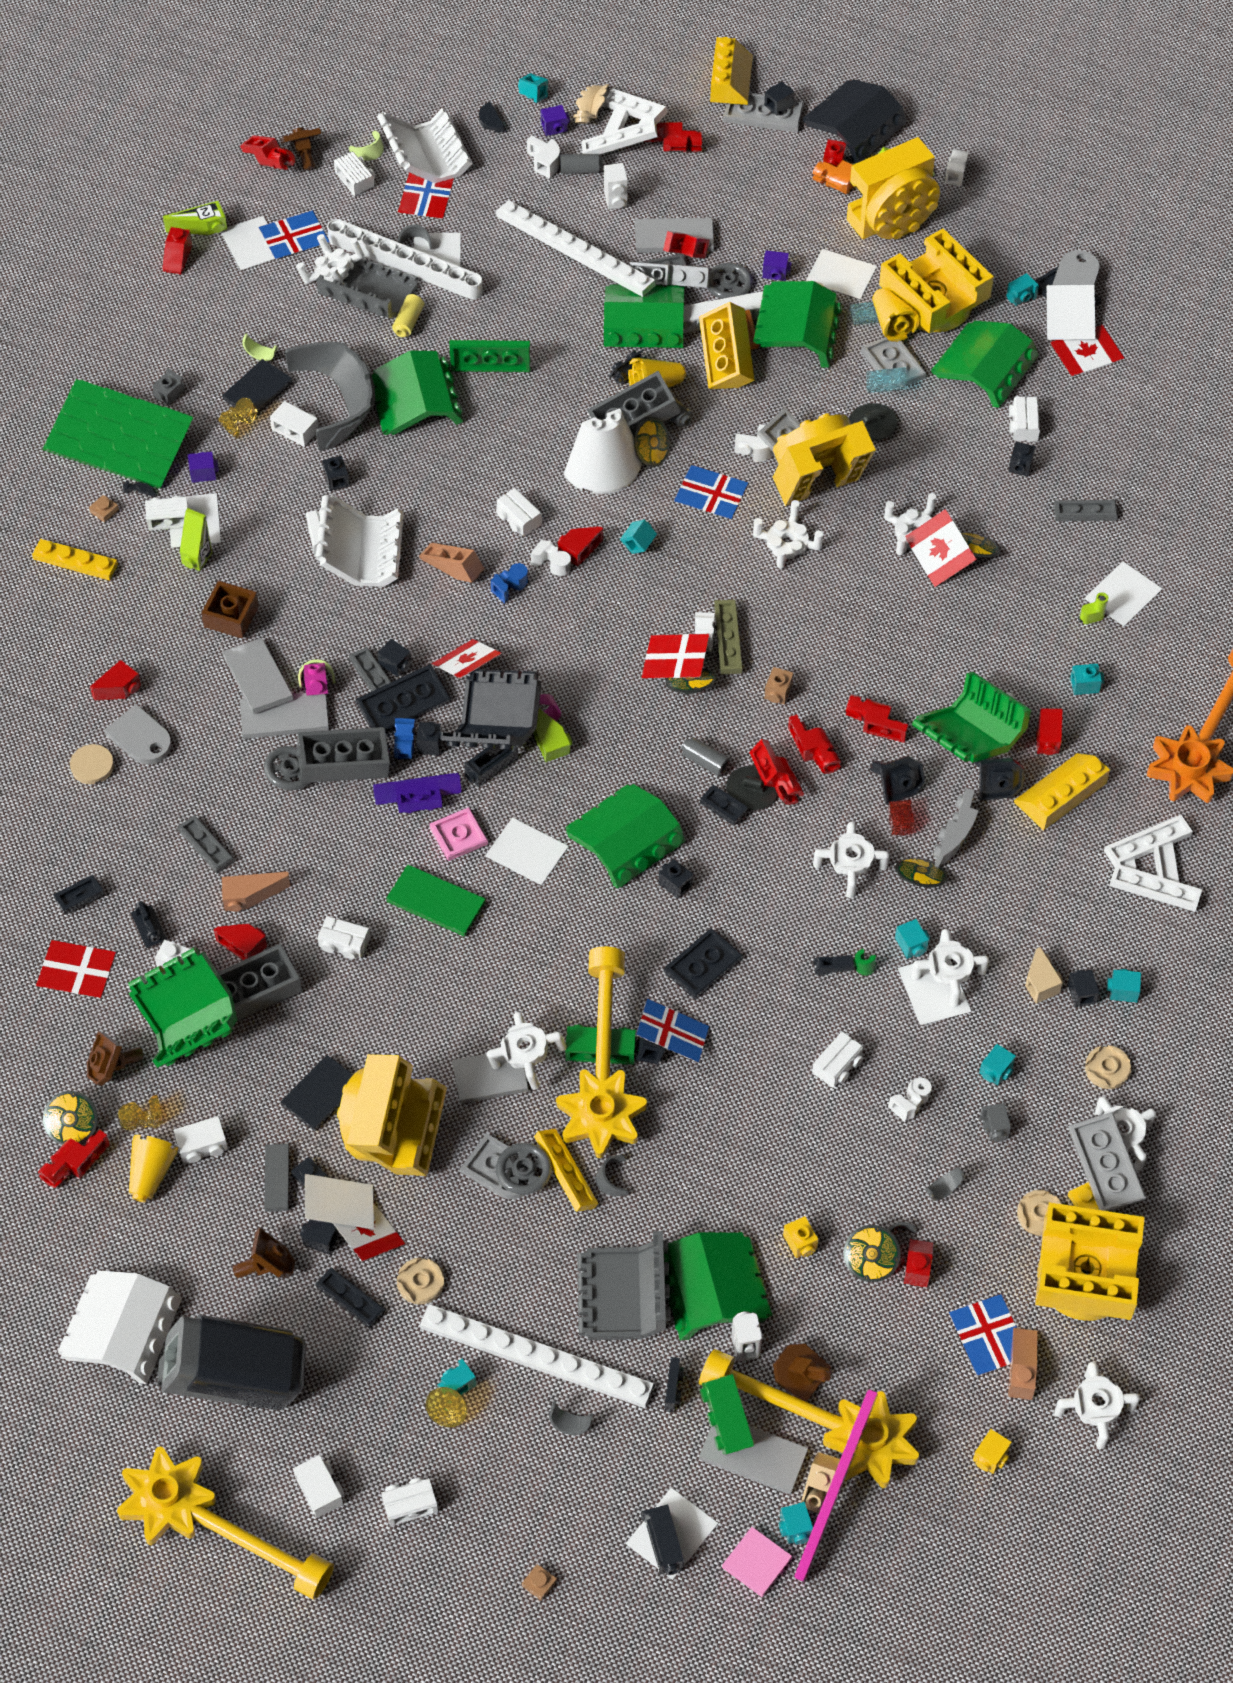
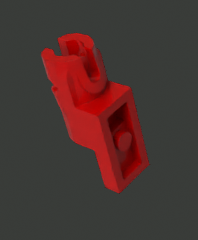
[644,122,702,152]
[240,135,295,170]
[845,694,908,743]
[788,714,841,774]
[749,739,805,805]
[38,1130,110,1188]

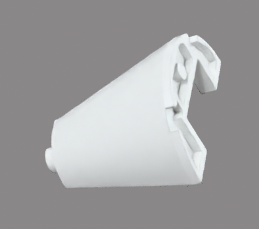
[564,409,642,494]

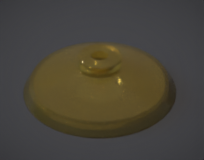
[426,1387,467,1428]

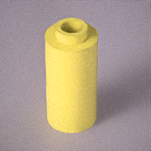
[392,294,424,337]

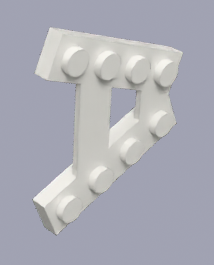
[582,88,668,154]
[1104,815,1202,912]

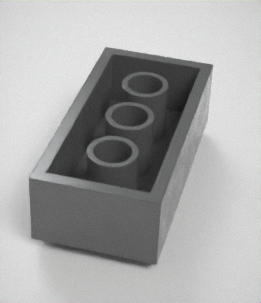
[587,371,681,436]
[297,727,390,783]
[218,944,302,1021]

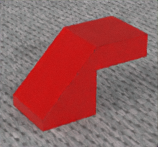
[663,231,710,258]

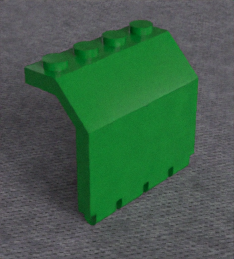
[753,281,842,368]
[604,284,684,348]
[931,320,1039,408]
[371,350,463,435]
[912,671,1031,763]
[565,784,686,889]
[128,947,237,1068]
[664,1232,773,1340]

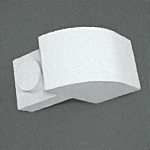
[527,135,560,179]
[735,424,774,462]

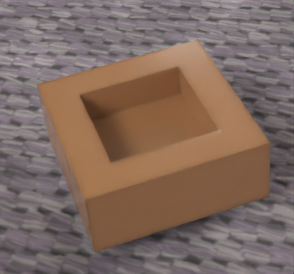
[89,495,119,523]
[522,1564,557,1601]

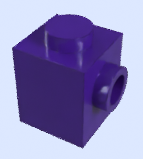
[540,105,570,136]
[762,250,792,281]
[188,452,219,483]

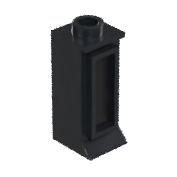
[464,745,518,787]
[641,1504,684,1575]

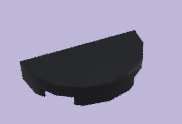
[478,101,504,133]

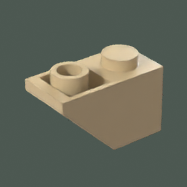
[1025,947,1063,1004]
[801,1452,840,1513]

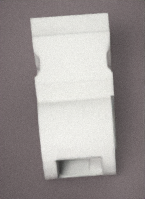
[945,149,968,186]
[531,540,571,576]
[695,612,714,652]
[888,1078,932,1122]

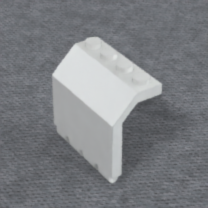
[378,108,472,183]
[316,495,404,587]
[58,1271,182,1384]

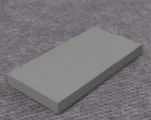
[723,93,804,133]
[635,218,714,253]
[222,638,293,714]
[240,693,329,739]
[1068,1112,1146,1212]
[699,1426,808,1495]

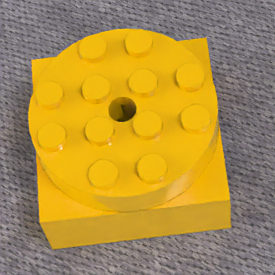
[847,137,940,240]
[879,228,994,334]
[773,413,876,506]
[337,1055,447,1176]
[1035,1202,1144,1321]

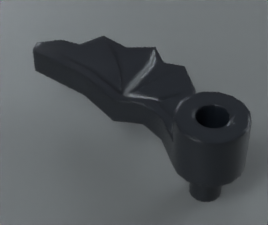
[123,481,156,497]

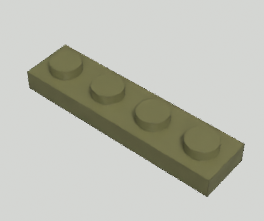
[714,600,742,675]

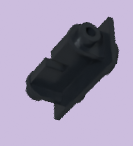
[608,349,648,384]
[130,901,167,949]

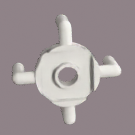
[296,234,365,286]
[884,493,936,555]
[753,500,823,568]
[813,822,890,898]
[911,929,989,1007]
[487,1012,567,1090]
[1095,1097,1156,1171]
[1054,1362,1140,1449]

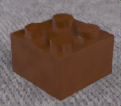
[201,581,259,639]

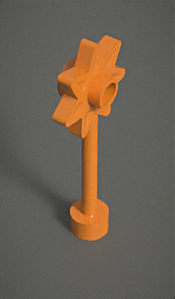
[1147,649,1233,803]

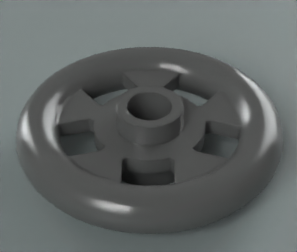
[708,263,753,299]
[264,746,311,790]
[496,1143,552,1195]

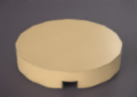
[70,744,114,785]
[1085,1045,1131,1089]
[1017,1190,1062,1236]
[397,1258,444,1305]

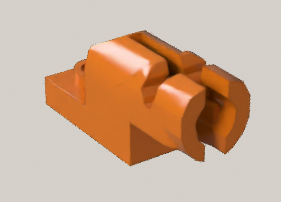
[812,160,856,194]

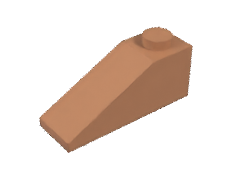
[419,543,484,582]
[222,872,291,912]
[1008,1328,1037,1400]

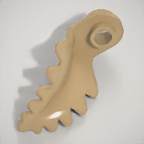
[573,84,609,124]

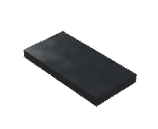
[355,664,451,733]

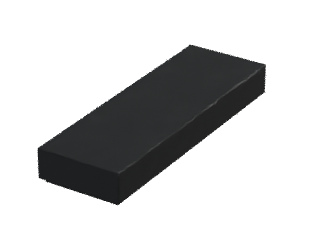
[315,1267,385,1329]

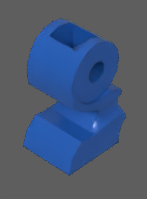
[491,563,528,604]
[394,718,416,759]

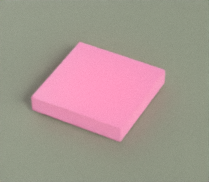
[430,807,488,861]
[722,1527,792,1597]

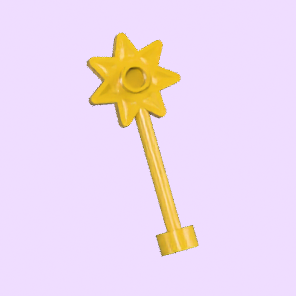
[556,946,647,1158]
[699,1348,919,1488]
[117,1446,334,1600]

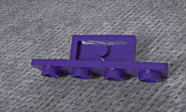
[373,773,461,813]

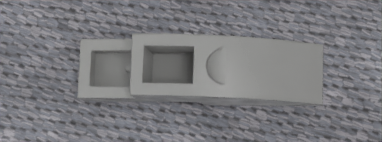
[630,262,710,288]
[933,788,978,868]

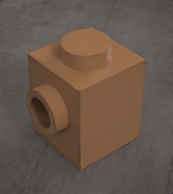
[764,667,793,705]

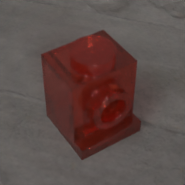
[887,800,915,836]

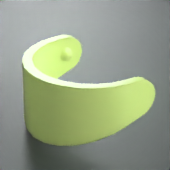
[349,131,384,161]
[243,333,278,361]
[298,660,335,688]

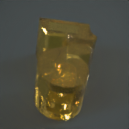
[218,398,258,439]
[118,1094,164,1130]

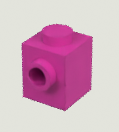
[304,663,328,696]

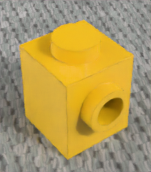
[783,1216,818,1258]
[973,1429,1011,1474]

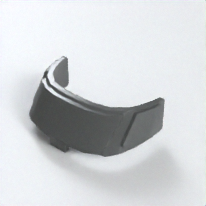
[285,341,375,451]

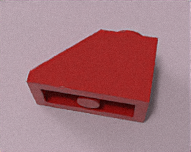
[162,227,192,275]
[557,526,603,567]
[90,660,141,701]
[1036,708,1063,755]
[214,924,267,960]
[904,1239,933,1288]

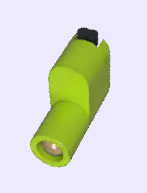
[1078,592,1109,624]

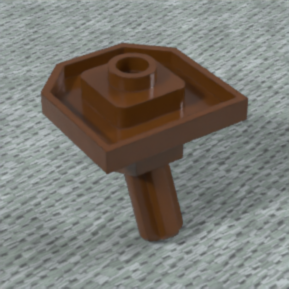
[280,127,321,171]
[87,1031,144,1086]
[233,1227,295,1278]
[773,1343,832,1402]

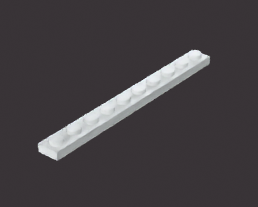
[496,200,656,297]
[420,1304,654,1408]

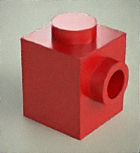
[823,139,846,167]

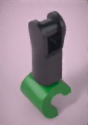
[813,948,876,976]

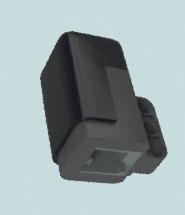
[157,1315,306,1410]

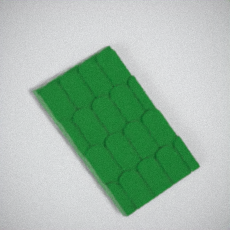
[42,379,193,489]

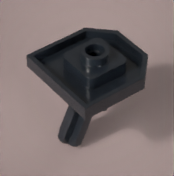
[870,756,925,805]
[975,758,1024,801]

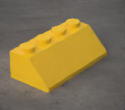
[710,37,753,105]
[699,302,755,389]
[1014,753,1110,830]

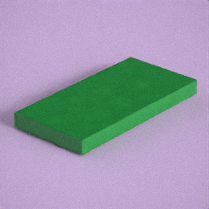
[449,340,531,372]
[386,864,486,937]

